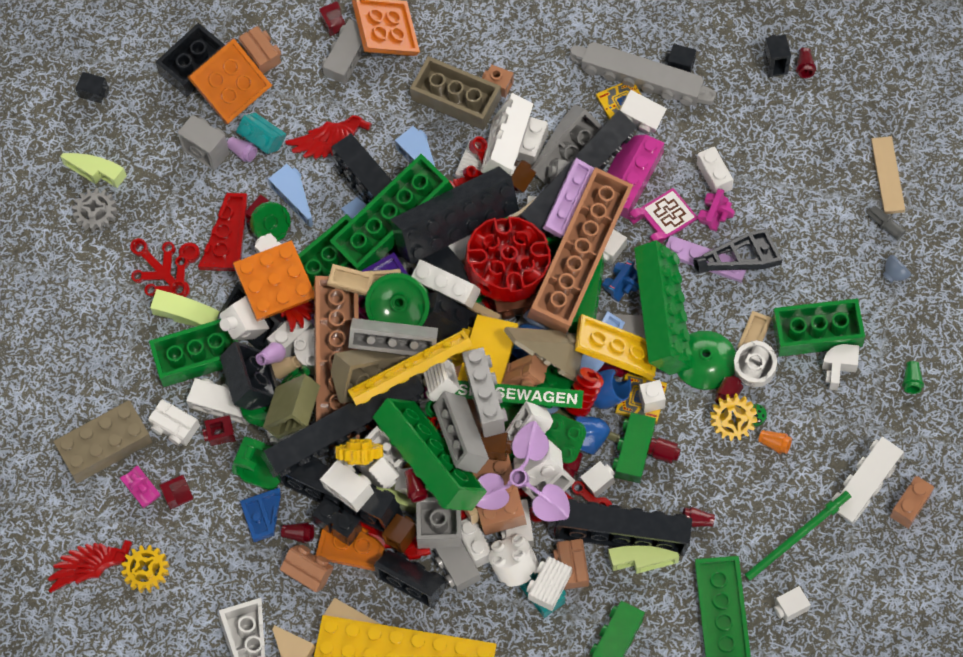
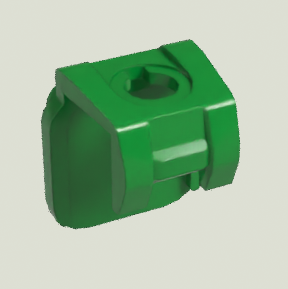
[545,413,586,464]
[232,436,280,490]

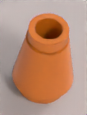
[758,430,792,454]

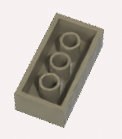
[410,56,502,130]
[53,400,152,484]

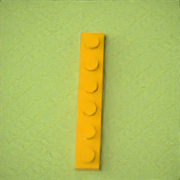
[347,330,472,406]

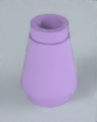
[227,137,257,162]
[256,342,286,366]

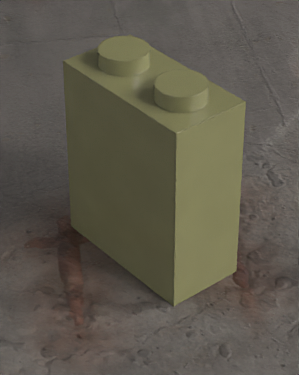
[263,374,320,439]

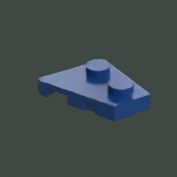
[240,488,281,542]

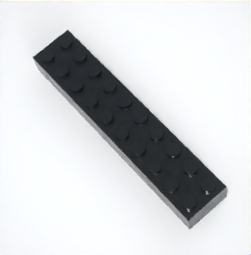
[331,133,470,305]

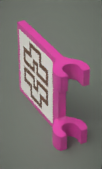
[628,188,698,244]

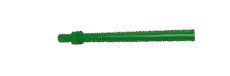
[745,491,852,581]

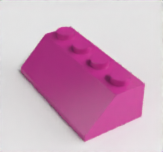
[607,135,664,219]

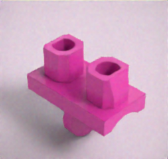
[698,189,735,232]
[120,465,161,509]

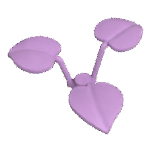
[476,421,570,522]

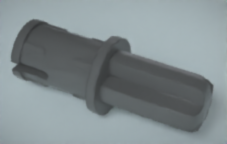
[867,206,906,241]

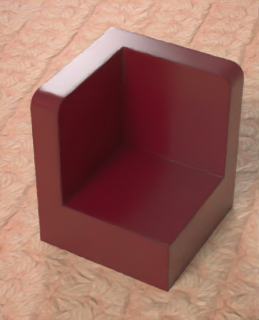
[319,1,346,36]
[160,475,193,510]

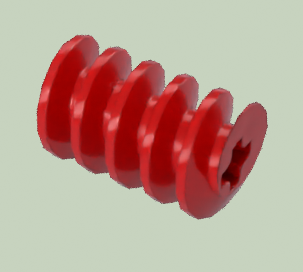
[565,367,604,416]

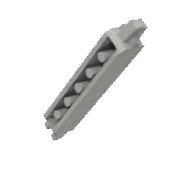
[570,42,716,106]

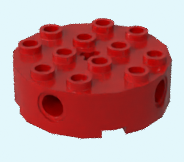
[465,216,551,302]

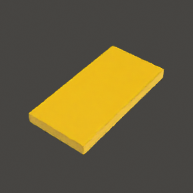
[458,314,519,384]
[575,314,656,380]

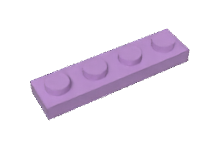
[543,158,594,239]
[666,235,746,283]

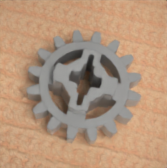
[72,188,118,232]

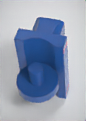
[602,260,639,302]

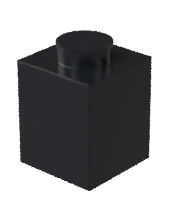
[665,44,697,73]
[75,72,109,103]

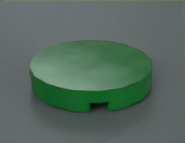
[250,201,291,242]

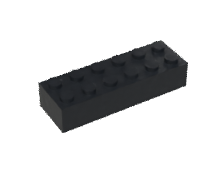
[390,166,519,264]
[277,456,404,533]
[554,499,692,556]

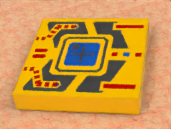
[596,83,641,119]
[615,373,667,424]

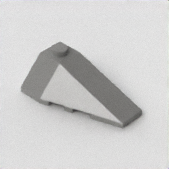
[531,104,603,183]

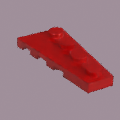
[198,193,248,272]

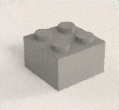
[177,114,229,171]
[416,497,462,549]

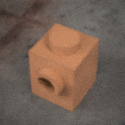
[482,64,514,98]

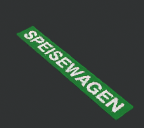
[455,380,584,409]

